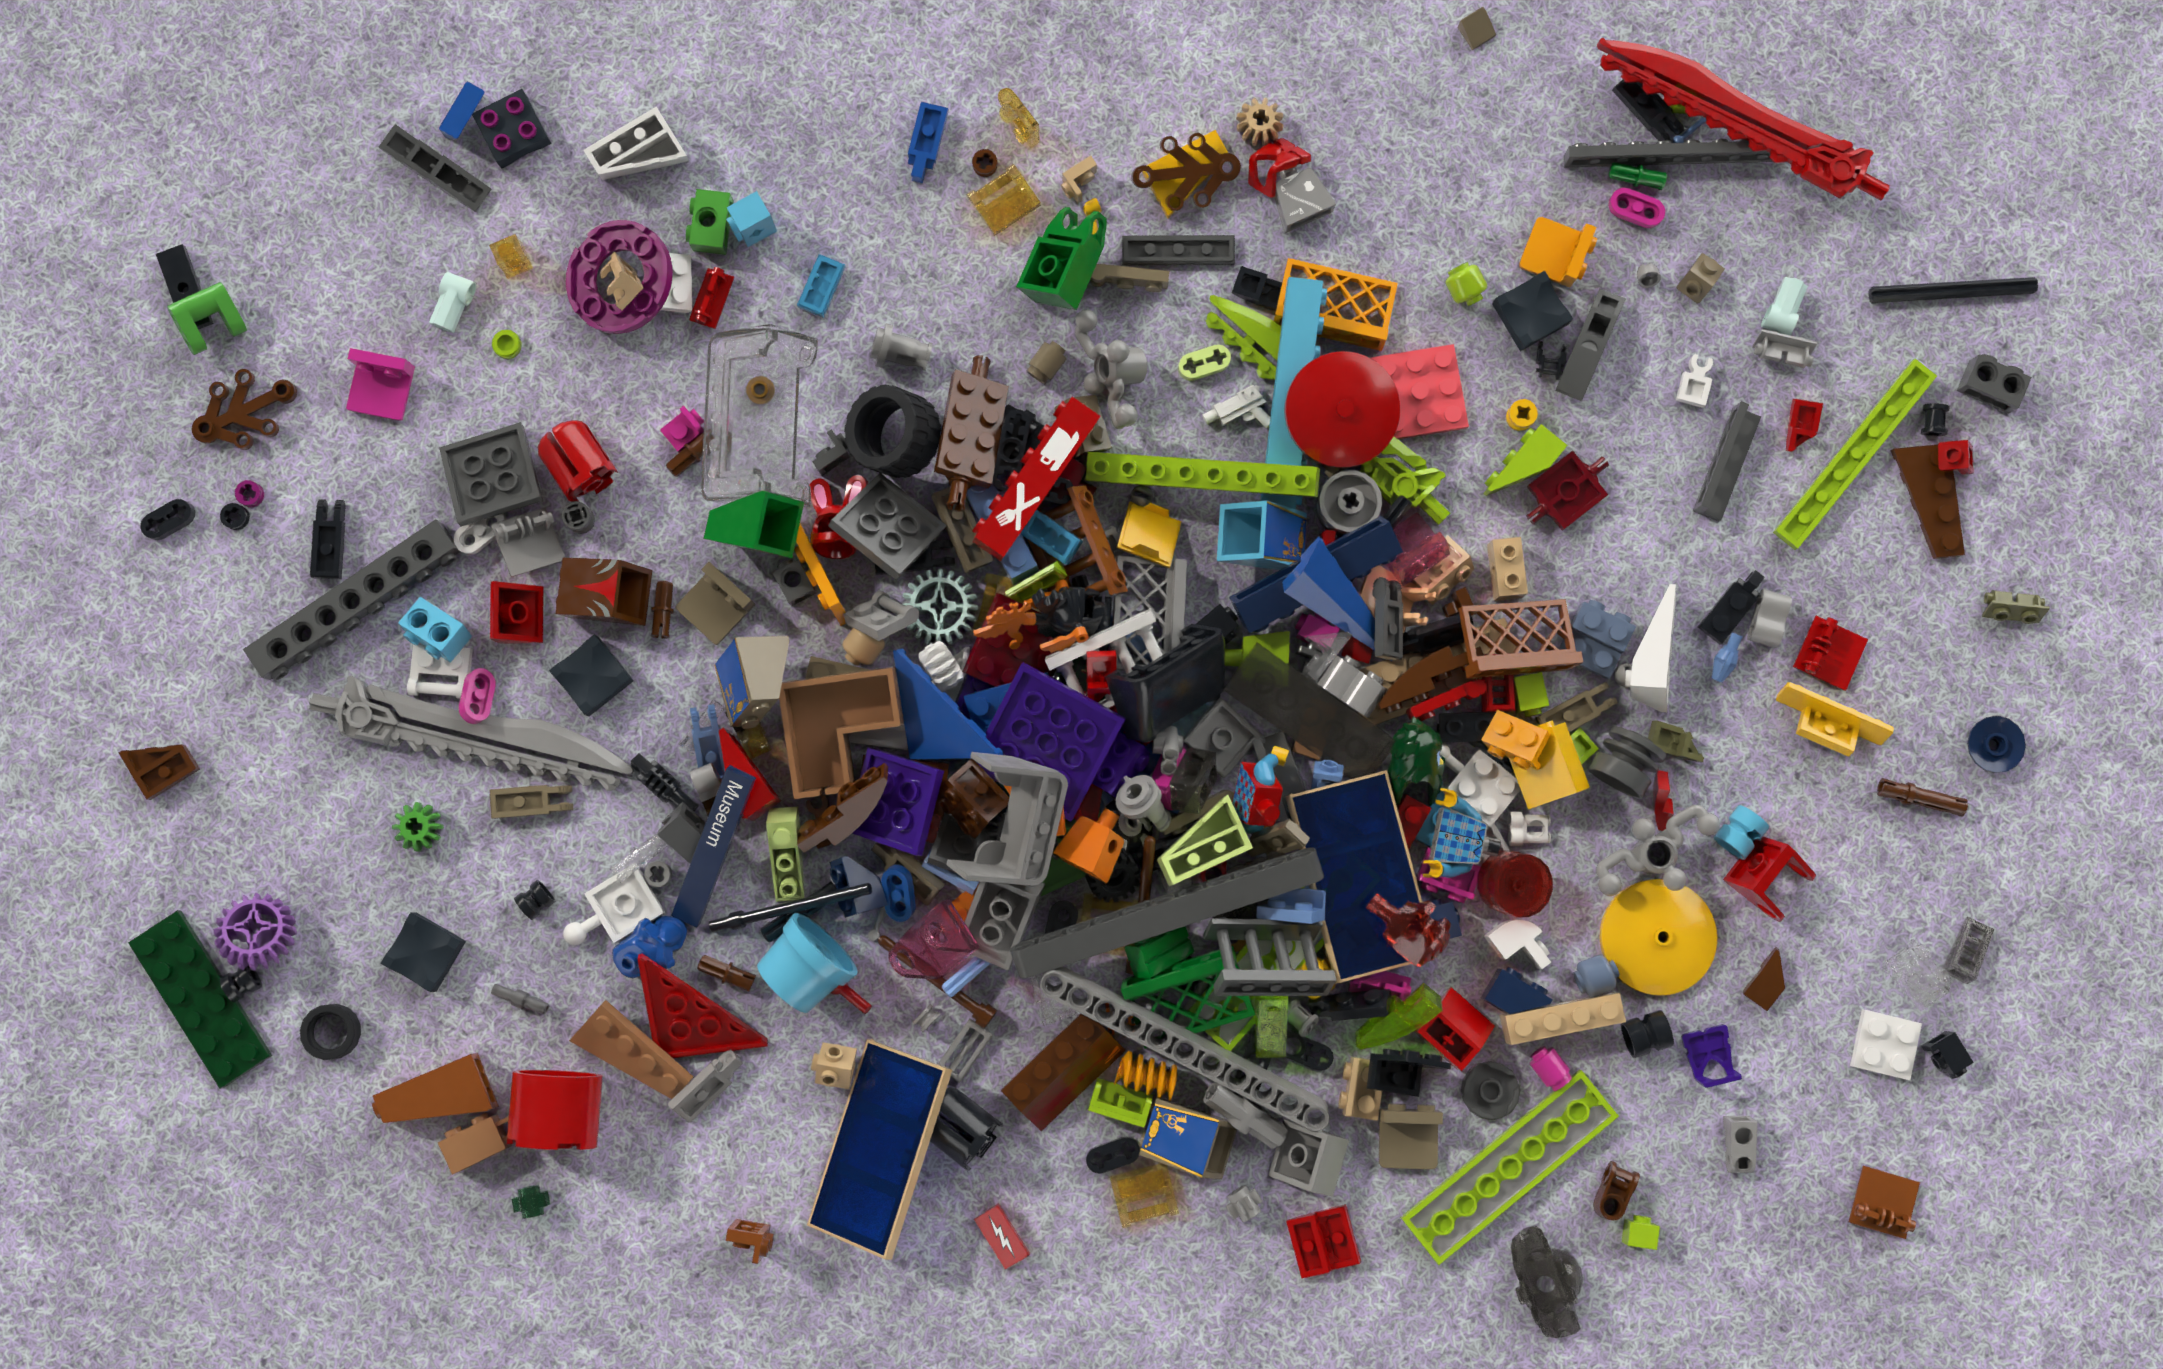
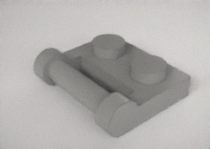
[844,591,919,641]

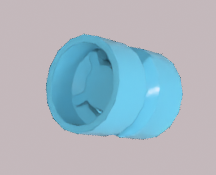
[1714,805,1769,860]

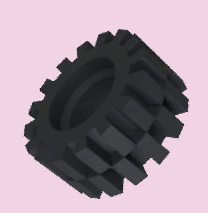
[1085,848,1141,903]

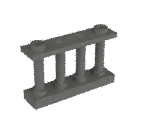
[1203,917,1337,996]

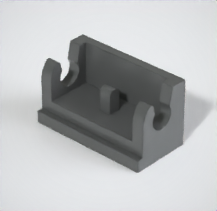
[657,802,706,864]

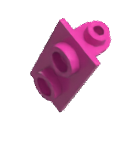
[1348,963,1411,1006]

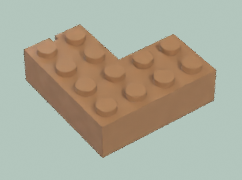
[779,666,904,799]

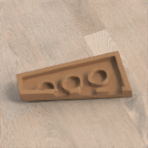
[569,1000,694,1099]

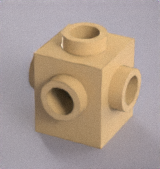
[811,1042,857,1089]

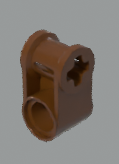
[1593,1161,1640,1221]

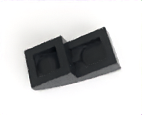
[1232,266,1285,312]

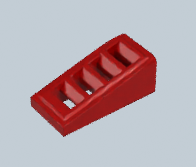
[1481,653,1515,713]

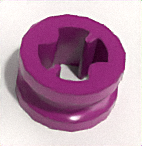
[235,480,264,507]

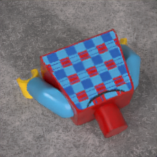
[1232,746,1289,834]

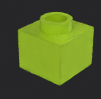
[1622,1215,1660,1250]

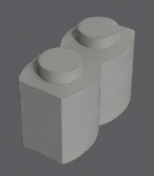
[1317,655,1387,718]

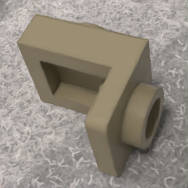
[1676,252,1725,303]

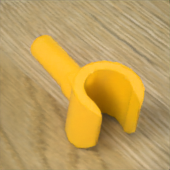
[1083,198,1102,234]

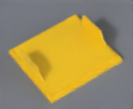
[1117,501,1182,568]

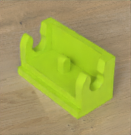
[1088,1078,1153,1128]

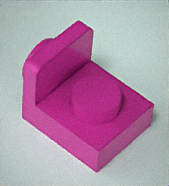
[660,406,704,453]

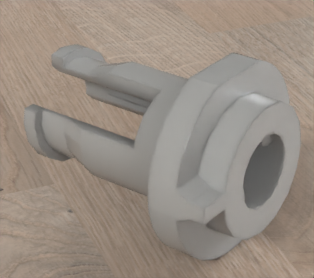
[870,323,933,371]
[1116,775,1172,832]

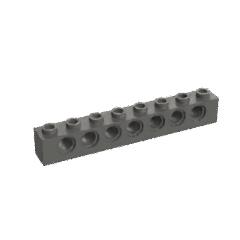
[243,519,461,681]

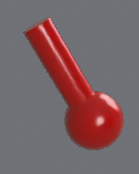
[830,983,872,1014]

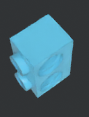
[398,597,472,663]

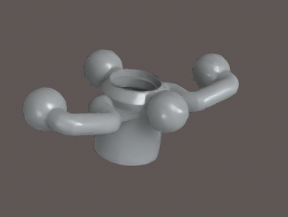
[1075,309,1147,429]
[1596,805,1720,896]

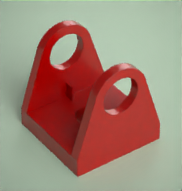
[1723,837,1816,922]

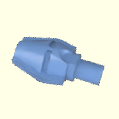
[1712,632,1743,683]

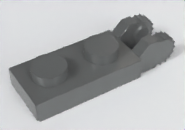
[1372,577,1403,661]

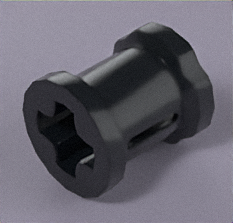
[1921,403,1950,436]

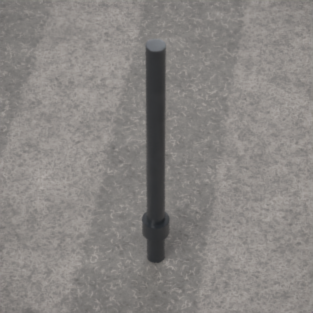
[709,882,872,932]

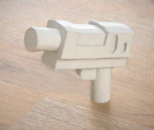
[1202,385,1270,428]

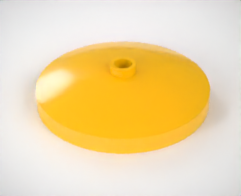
[1600,879,1717,995]

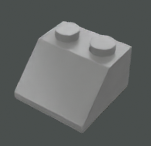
[1268,1119,1349,1197]

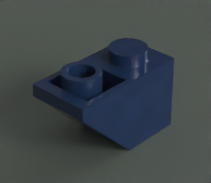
[830,856,887,918]
[1480,967,1553,1014]

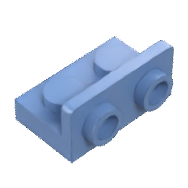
[1257,888,1326,924]

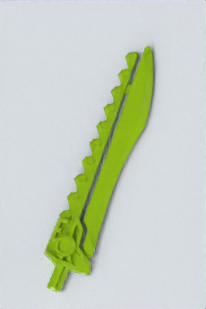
[1205,295,1450,525]

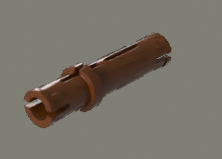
[1877,778,1968,817]

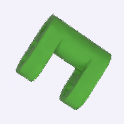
[167,282,247,355]

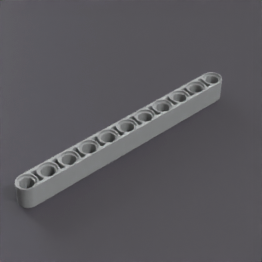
[1040,966,1329,1131]

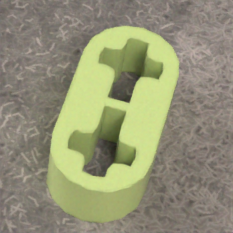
[1178,345,1231,381]

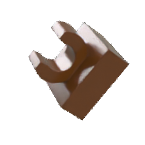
[1442,587,1476,618]

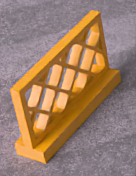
[1273,258,1398,351]

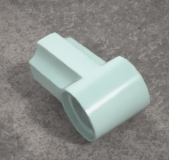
[429,272,476,333]
[1761,277,1808,335]

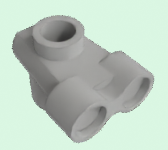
[1152,726,1183,775]

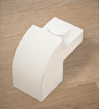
[1484,920,1551,969]

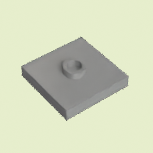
[1183,697,1262,778]

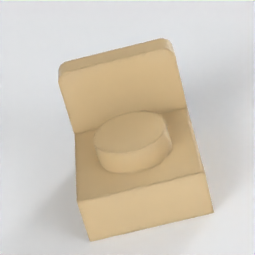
[1061,156,1097,204]

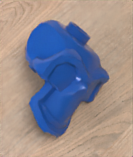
[612,916,687,979]

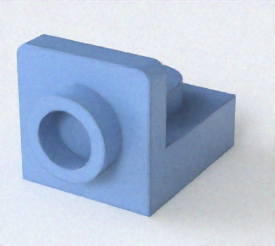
[1311,760,1344,801]

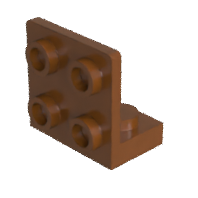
[937,758,1009,839]

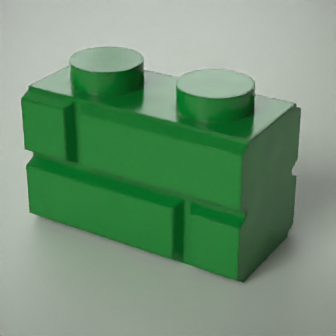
[1124,926,1195,979]

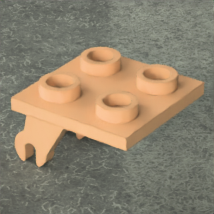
[1359,565,1437,633]

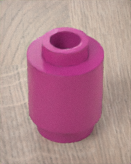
[1530,1046,1572,1091]

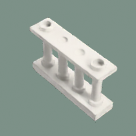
[1045,608,1163,708]

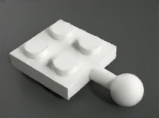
[1441,742,1521,830]
[563,863,665,945]

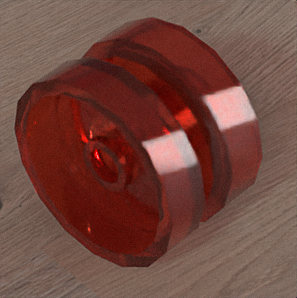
[1477,850,1553,917]

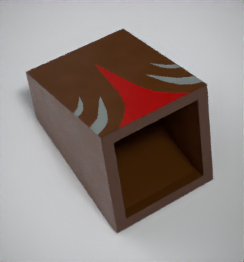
[555,557,653,626]

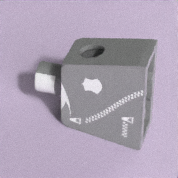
[1274,167,1336,233]

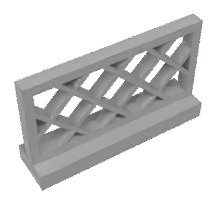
[1111,555,1187,671]

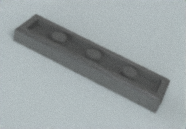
[1122,235,1235,265]

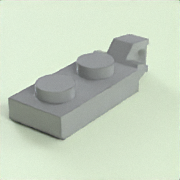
[668,1049,743,1123]

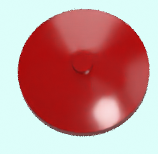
[1284,351,1400,468]

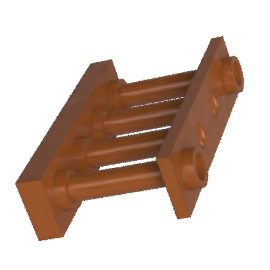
[1027,486,1128,599]

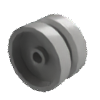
[1316,470,1382,537]

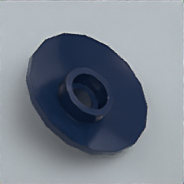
[1967,716,2026,773]

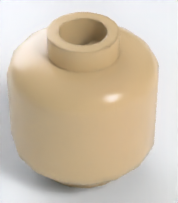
[842,628,885,666]

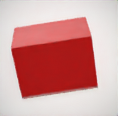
[490,581,544,644]

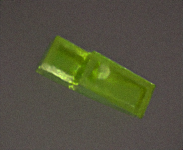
[1355,982,1443,1050]

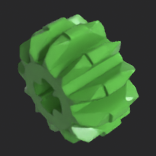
[392,802,444,852]

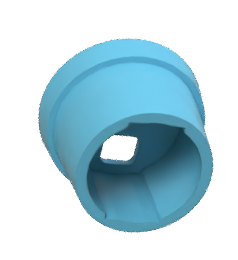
[757,913,858,1013]

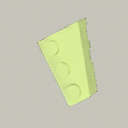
[1157,795,1253,886]

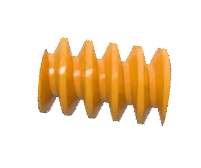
[1114,1050,1178,1102]

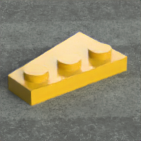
[1142,130,1228,219]

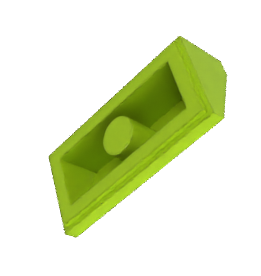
[1005,560,1067,603]

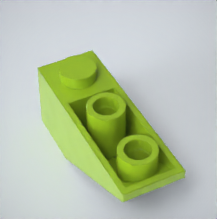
[1483,424,1568,496]

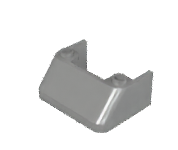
[946,752,1068,886]

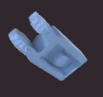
[690,704,725,779]

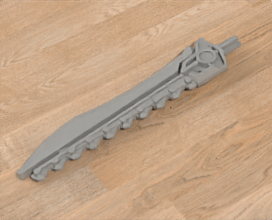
[309,676,634,791]

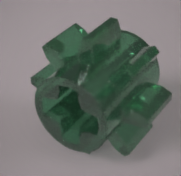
[511,1185,550,1219]

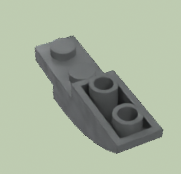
[1555,289,1626,401]

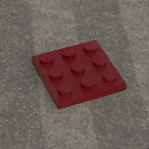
[962,593,1059,687]

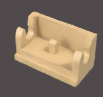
[600,252,643,310]

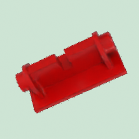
[689,267,735,329]

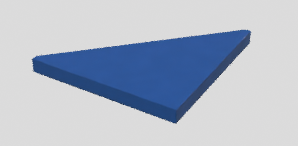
[893,648,1003,759]

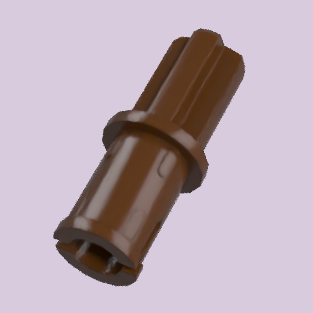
[666,429,719,477]
[651,581,674,639]
[697,955,756,992]

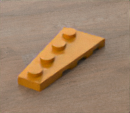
[794,523,846,626]

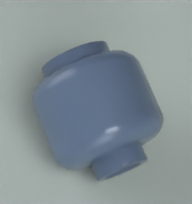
[1573,955,1620,997]

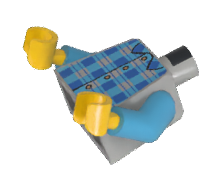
[1423,788,1501,878]

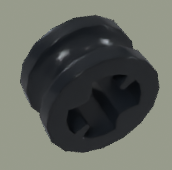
[220,503,250,530]

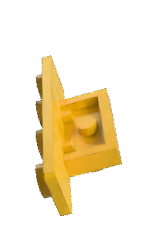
[1776,682,1894,757]

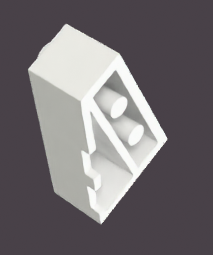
[583,107,689,180]

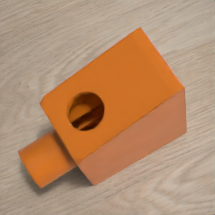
[1053,808,1124,883]

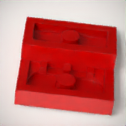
[1286,1204,1362,1279]

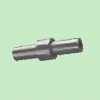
[491,984,549,1015]

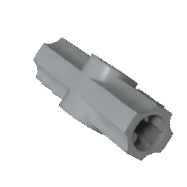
[1203,1082,1288,1149]

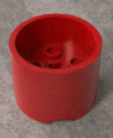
[507,1070,603,1150]

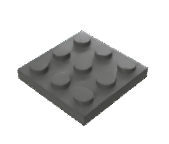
[439,422,543,527]
[829,473,947,580]

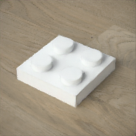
[1850,1009,1922,1080]

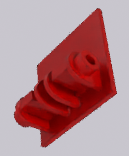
[1793,615,1868,691]

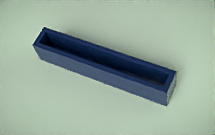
[1229,516,1403,633]

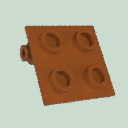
[1848,1165,1920,1239]

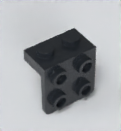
[1367,1049,1451,1097]

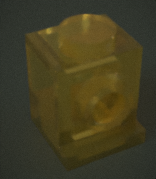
[489,234,533,279]

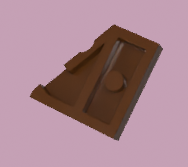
[119,744,200,800]

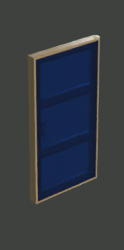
[1285,770,1437,984]
[807,1039,952,1260]

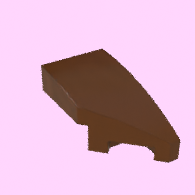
[1743,947,1785,1011]

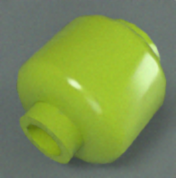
[1445,262,1487,306]

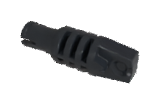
[630,753,699,812]

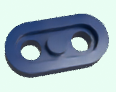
[881,865,916,922]

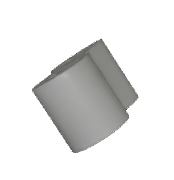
[1747,589,1792,648]

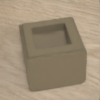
[1457,7,1496,50]

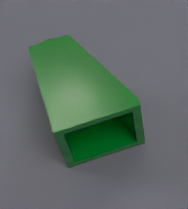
[703,491,804,558]

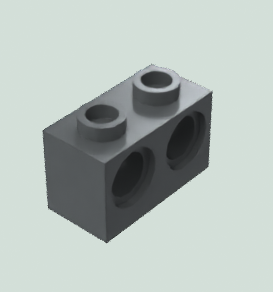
[1957,354,2032,414]

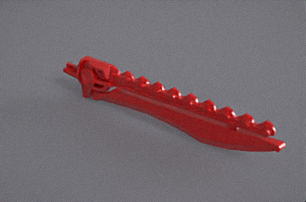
[1597,38,1890,201]

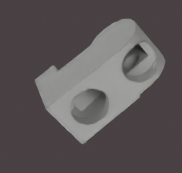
[1723,1116,1758,1173]

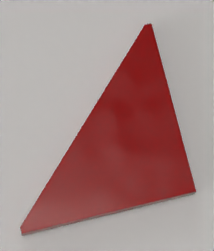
[637,954,768,1058]

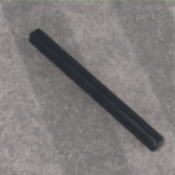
[1868,277,2038,303]

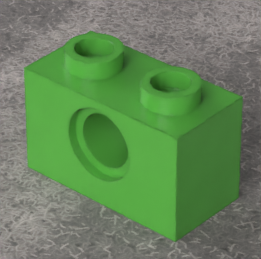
[686,189,734,255]

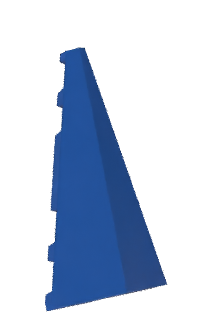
[1282,536,1392,661]

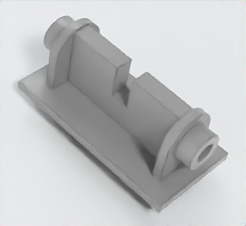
[1752,329,1818,369]

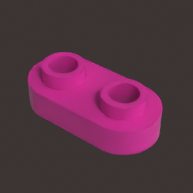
[1608,188,1665,228]
[459,668,496,724]

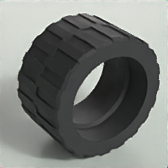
[844,384,941,478]

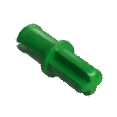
[1609,162,1667,190]

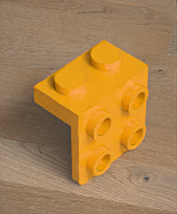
[1519,217,1598,288]

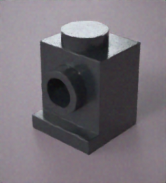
[1921,1031,1974,1079]

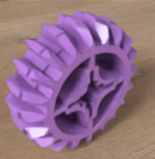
[214,892,297,971]

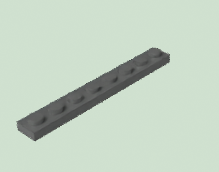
[1564,139,1773,168]

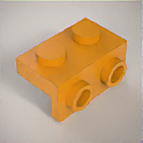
[1481,710,1551,770]

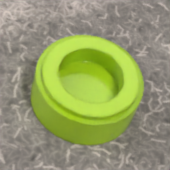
[492,330,522,359]

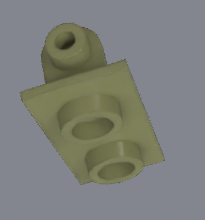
[1982,590,2050,624]

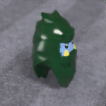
[1388,717,1445,806]

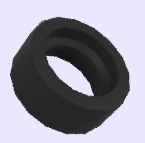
[300,1004,361,1060]

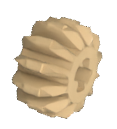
[1236,97,1284,147]

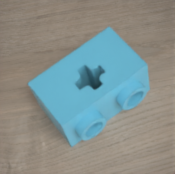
[726,191,777,247]

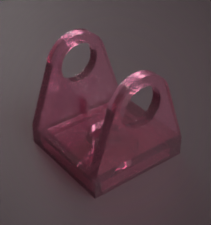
[888,899,980,980]

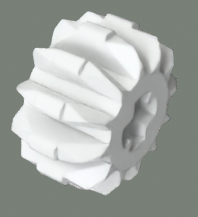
[919,641,963,692]

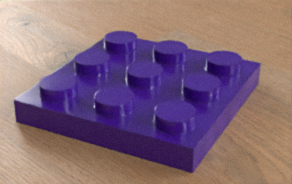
[852,748,944,856]

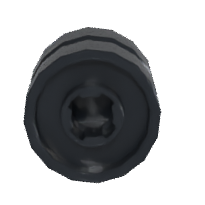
[1620,1010,1674,1058]

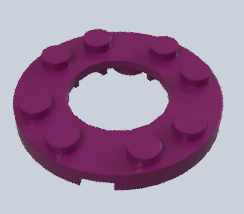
[566,220,673,334]

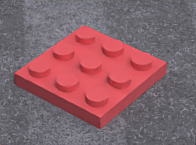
[1370,344,1469,439]

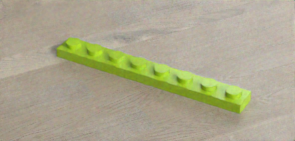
[1773,358,1937,550]

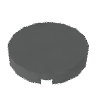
[1461,1061,1520,1120]

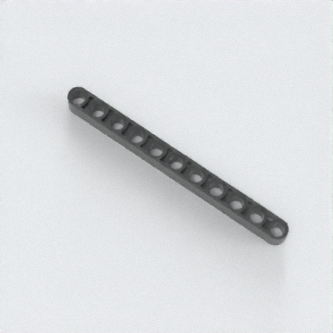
[1010,848,1324,978]

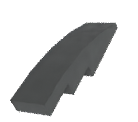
[379,124,492,212]

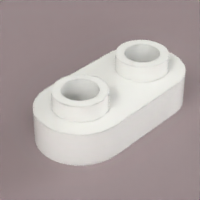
[454,513,507,555]

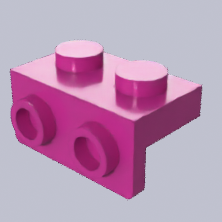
[1416,848,1483,904]

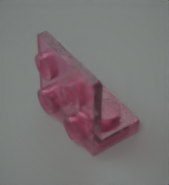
[1386,513,1450,586]

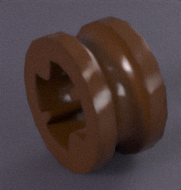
[972,149,998,177]

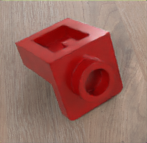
[1938,440,1974,474]

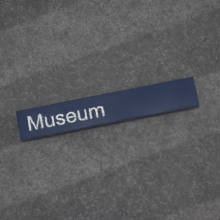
[671,765,756,928]

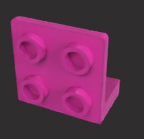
[346,348,415,421]

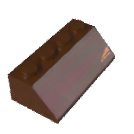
[1001,1013,1126,1131]

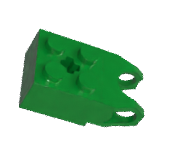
[1016,207,1107,310]

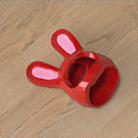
[809,475,869,559]

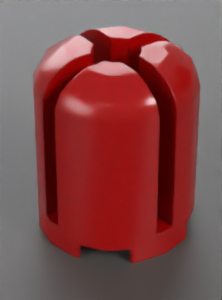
[537,420,618,502]

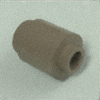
[1027,341,1067,385]

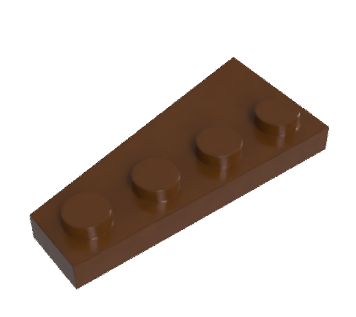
[1890,444,1965,559]

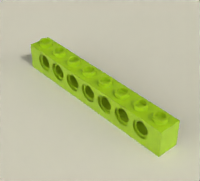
[1086,452,1320,497]

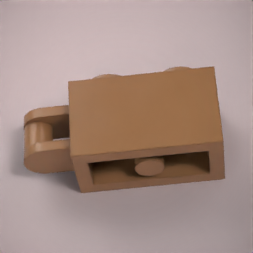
[438,1113,512,1175]

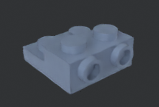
[1559,600,1636,680]

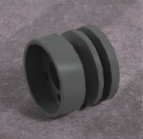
[1588,726,1666,799]

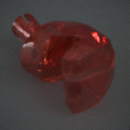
[1366,893,1451,967]

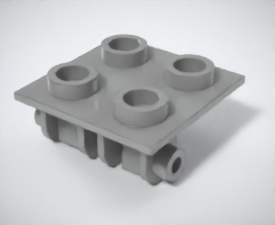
[491,507,565,577]

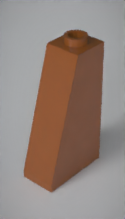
[372,1053,499,1123]

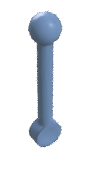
[1673,117,1706,143]

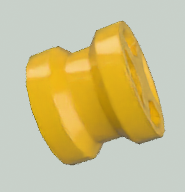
[1506,399,1538,431]

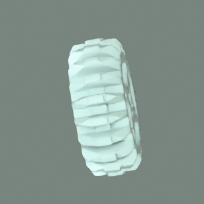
[903,569,978,645]

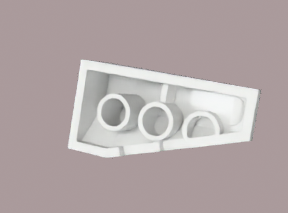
[1625,584,1676,712]

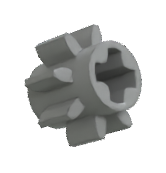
[1226,1185,1263,1222]

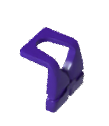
[1681,1024,1742,1088]

